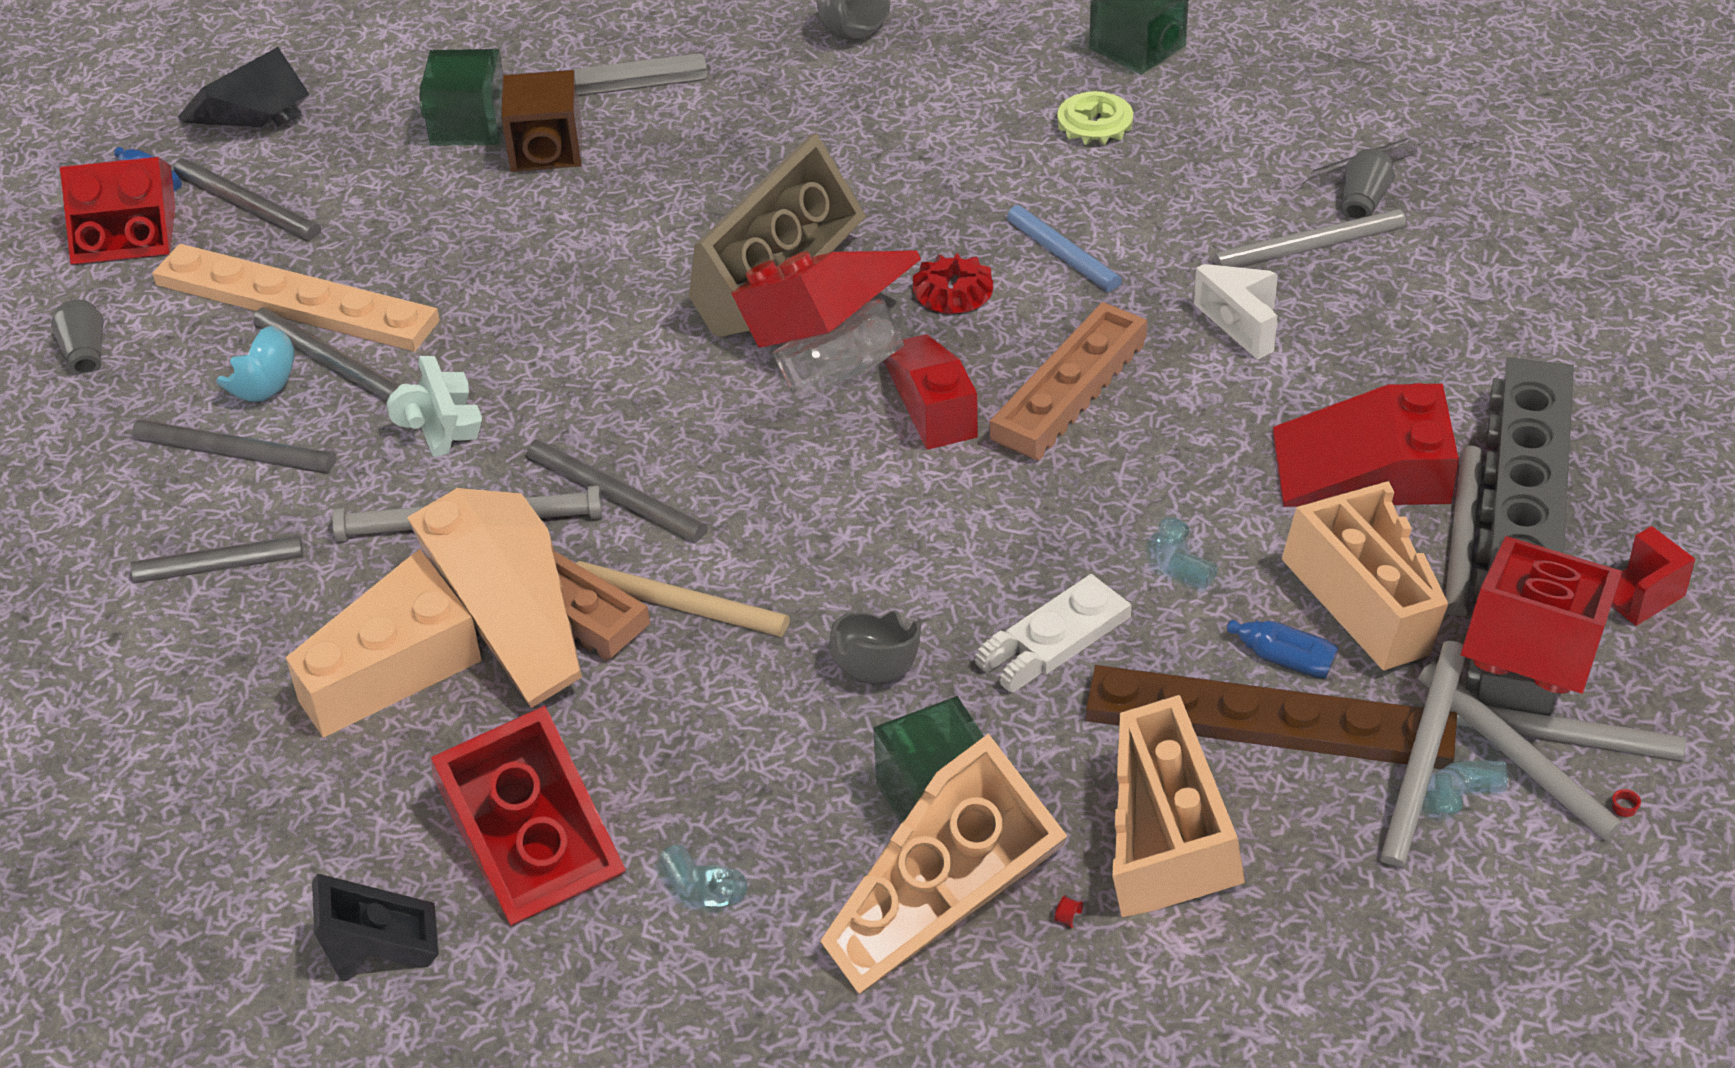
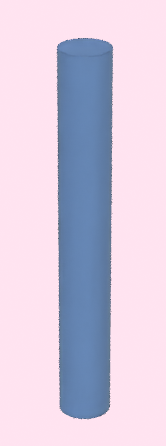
[1007,205,1122,292]

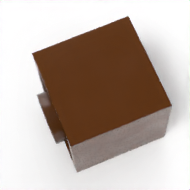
[501,70,582,172]

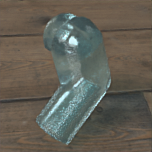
[1151,517,1218,590]
[1426,761,1508,814]
[658,845,747,907]

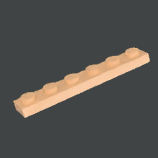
[152,244,440,352]

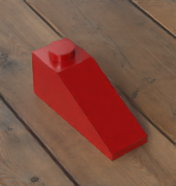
[878,334,978,450]

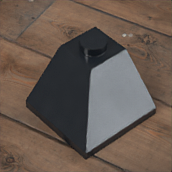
[178,47,310,127]

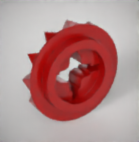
[913,253,994,314]

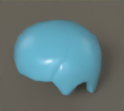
[216,325,295,402]

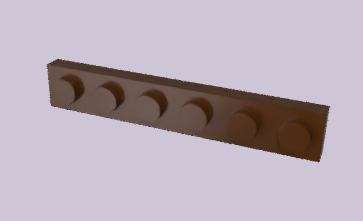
[1086,665,1457,771]

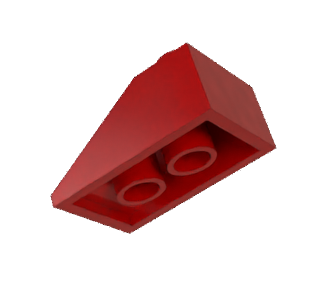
[731,250,921,348]
[1272,383,1459,507]
[1460,536,1622,694]
[431,706,626,926]

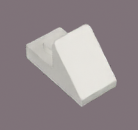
[1194,264,1278,360]

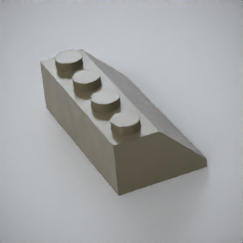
[689,133,867,337]

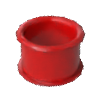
[1612,789,1641,817]
[1054,895,1083,928]

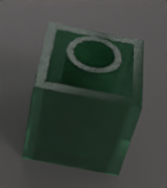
[1089,0,1189,75]
[419,49,504,146]
[873,695,984,824]

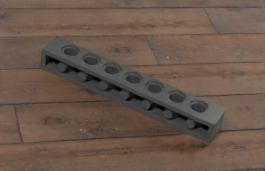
[1465,357,1574,716]

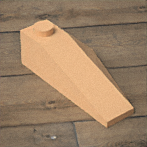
[407,488,582,708]
[820,734,1067,994]

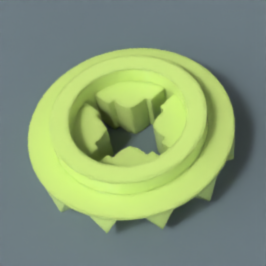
[1057,91,1133,146]

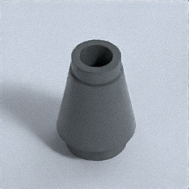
[1342,149,1395,219]
[51,299,104,375]

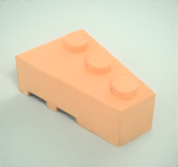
[1282,481,1448,671]
[285,549,482,738]
[1112,695,1245,917]

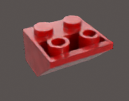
[60,157,176,265]

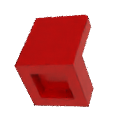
[1611,526,1696,626]

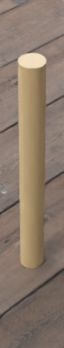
[576,561,790,637]

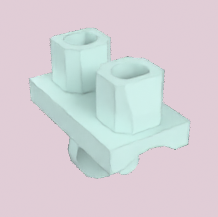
[387,356,482,457]

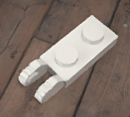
[974,574,1131,693]

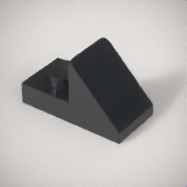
[312,873,439,981]

